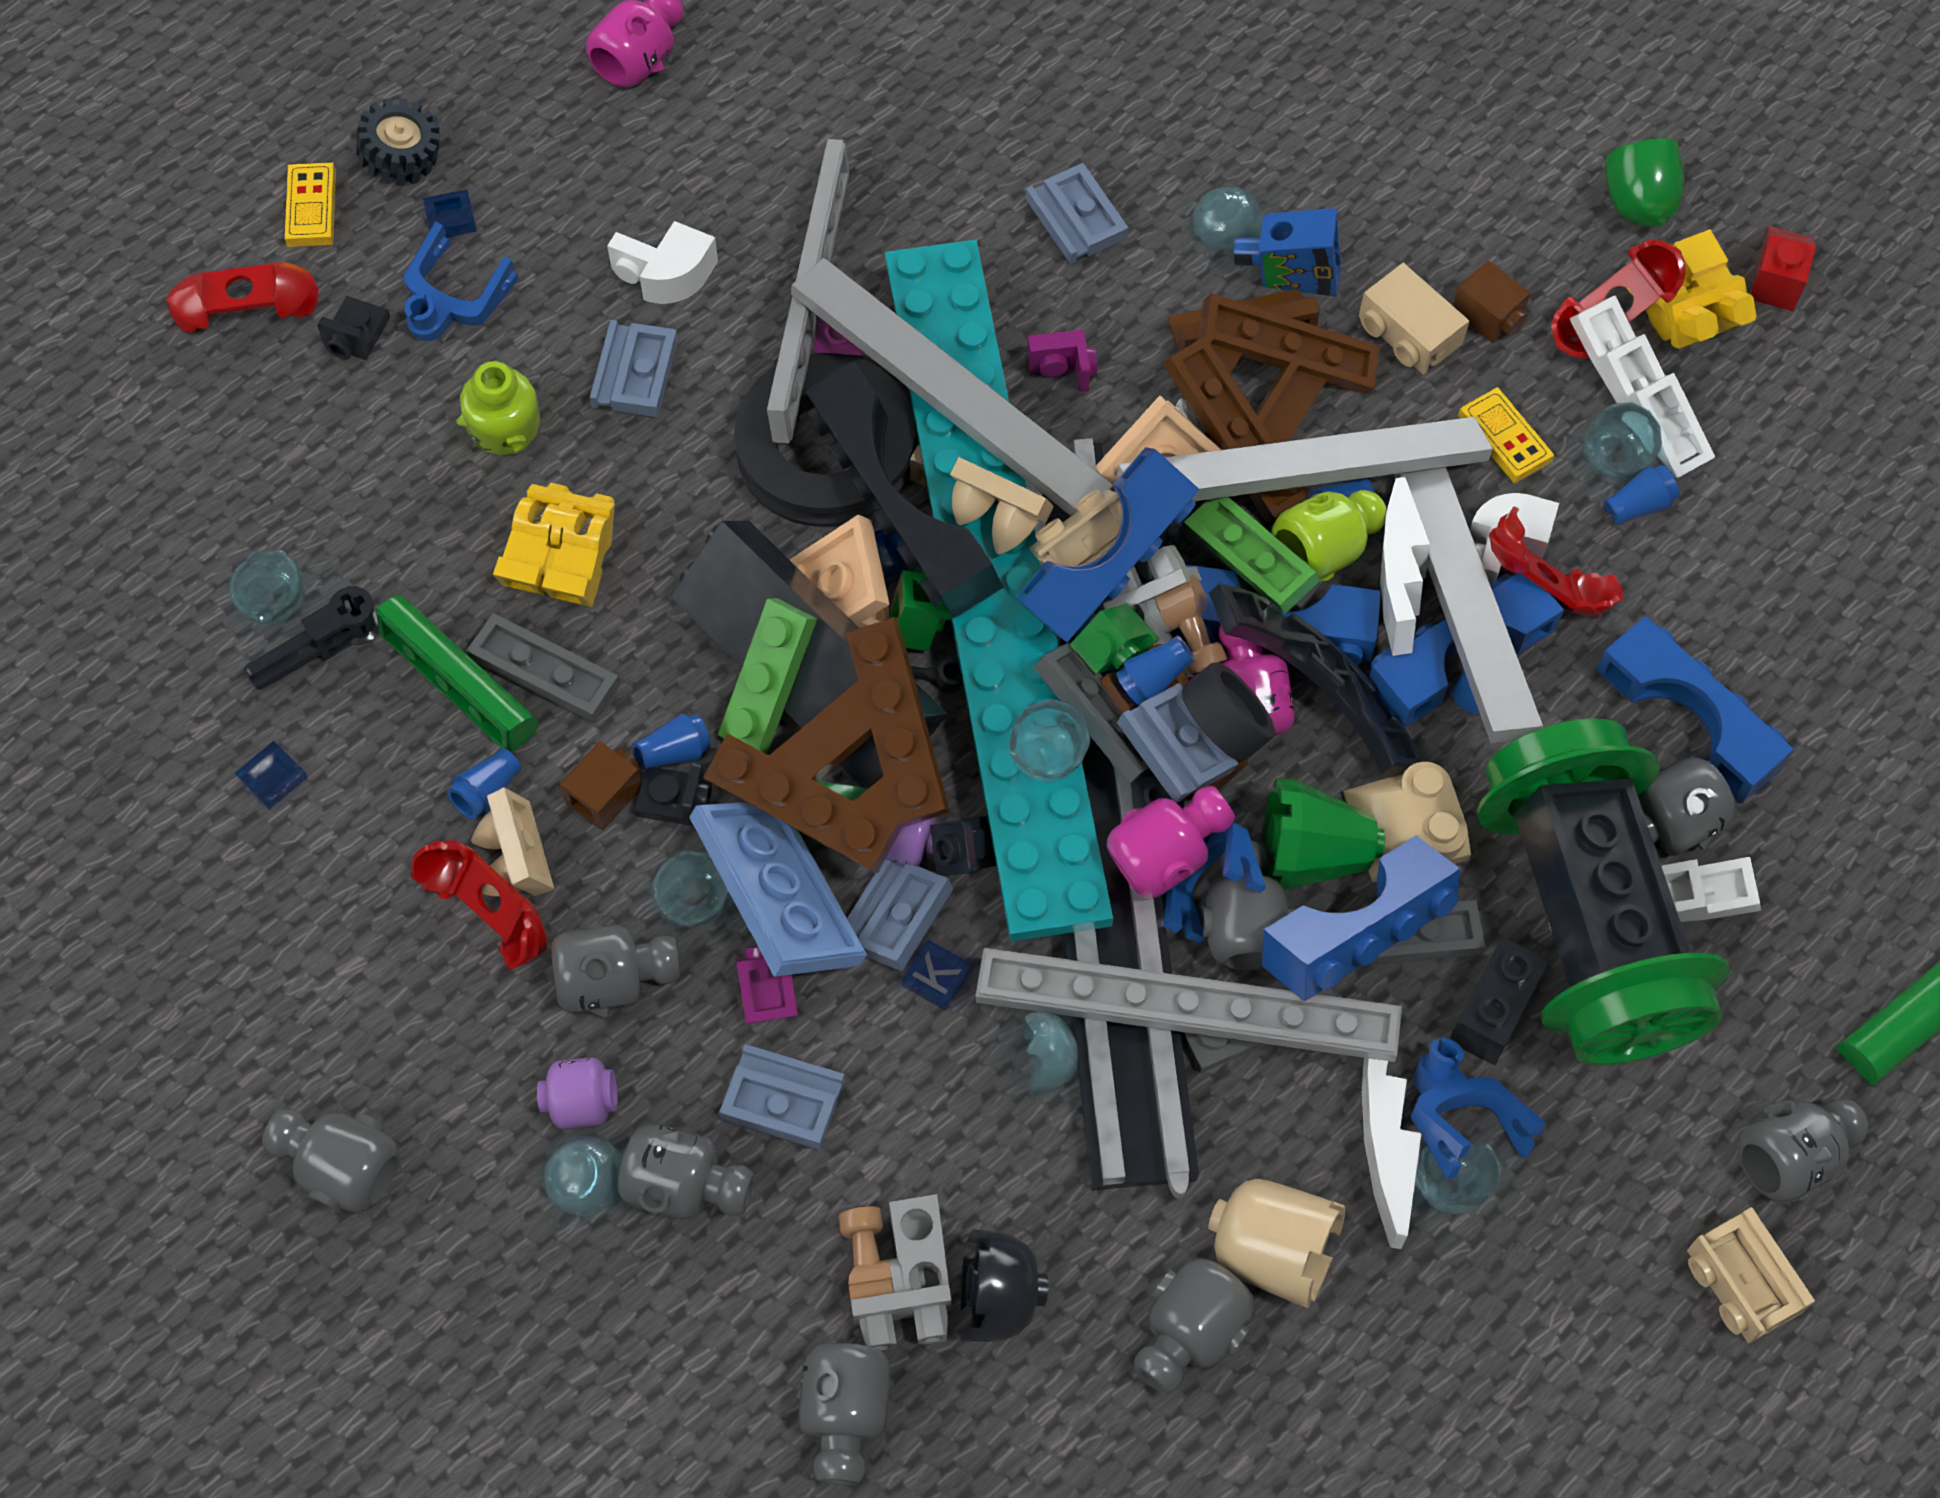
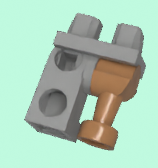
[1103,545,1228,678]
[838,1194,951,1352]

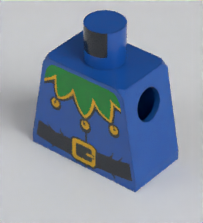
[1234,209,1341,297]

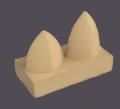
[950,457,1054,555]
[471,787,554,896]

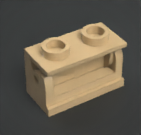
[1358,263,1469,375]
[1029,489,1121,566]
[1687,1207,1815,1344]

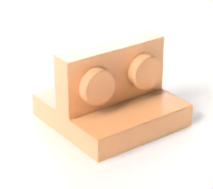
[1094,396,1221,484]
[789,515,890,628]

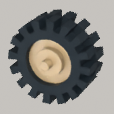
[356,98,440,185]

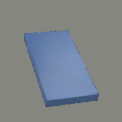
[689,802,867,977]

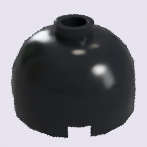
[961,1229,1048,1342]

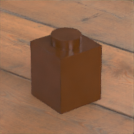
[1453,260,1530,343]
[560,741,641,831]

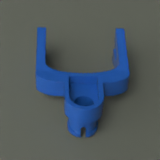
[404,221,519,341]
[1163,823,1266,943]
[1411,1038,1546,1180]

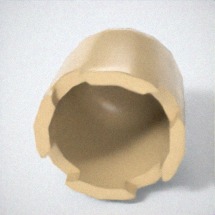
[1208,1179,1345,1308]

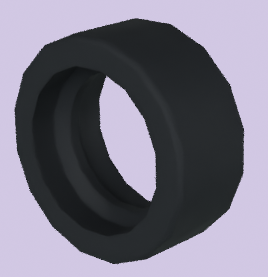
[1182,662,1275,761]

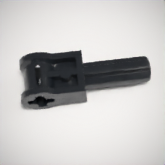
[244,586,379,690]

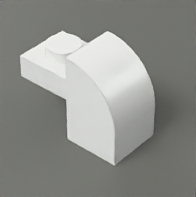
[607,221,718,304]
[1470,493,1559,585]

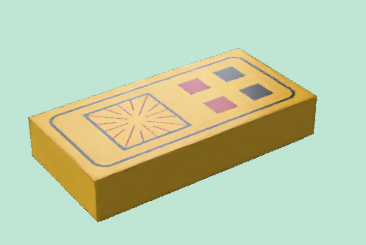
[285,163,336,247]
[1458,387,1554,484]

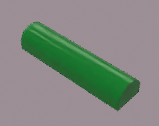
[376,595,538,753]
[1836,961,1940,1087]

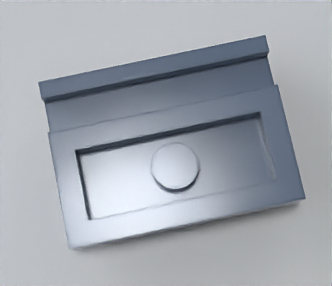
[1026,163,1129,265]
[590,320,678,418]
[1117,683,1238,803]
[847,859,953,971]
[719,1044,845,1150]

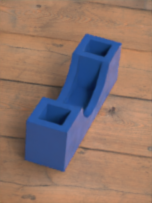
[1015,447,1200,642]
[1176,565,1381,665]
[1369,573,1564,728]
[1596,616,1794,804]
[1262,835,1460,1001]

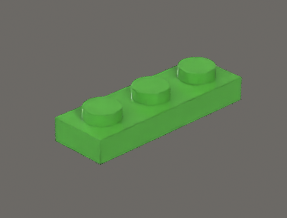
[1184,497,1320,614]
[718,598,817,754]

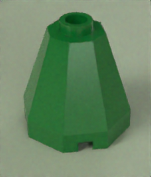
[1262,778,1385,890]

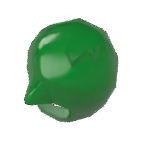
[1605,138,1685,227]

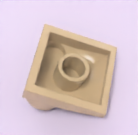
[1343,762,1471,882]

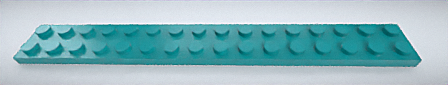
[885,240,1113,942]

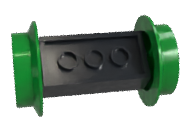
[1477,718,1730,1065]

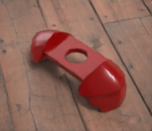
[1551,240,1686,359]
[166,262,319,333]
[1489,506,1624,617]
[411,839,547,970]

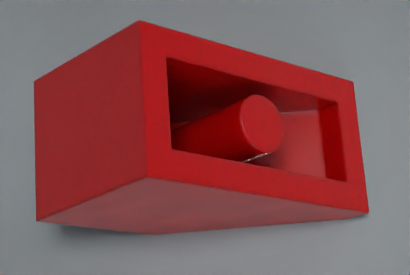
[1750,225,1816,311]

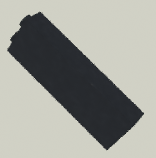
[671,521,947,788]

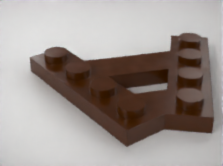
[1163,293,1380,523]
[703,617,950,873]

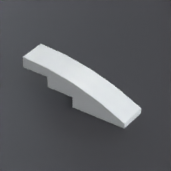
[1570,296,1715,478]
[1380,477,1430,656]
[1549,857,1761,931]
[1362,1058,1421,1249]

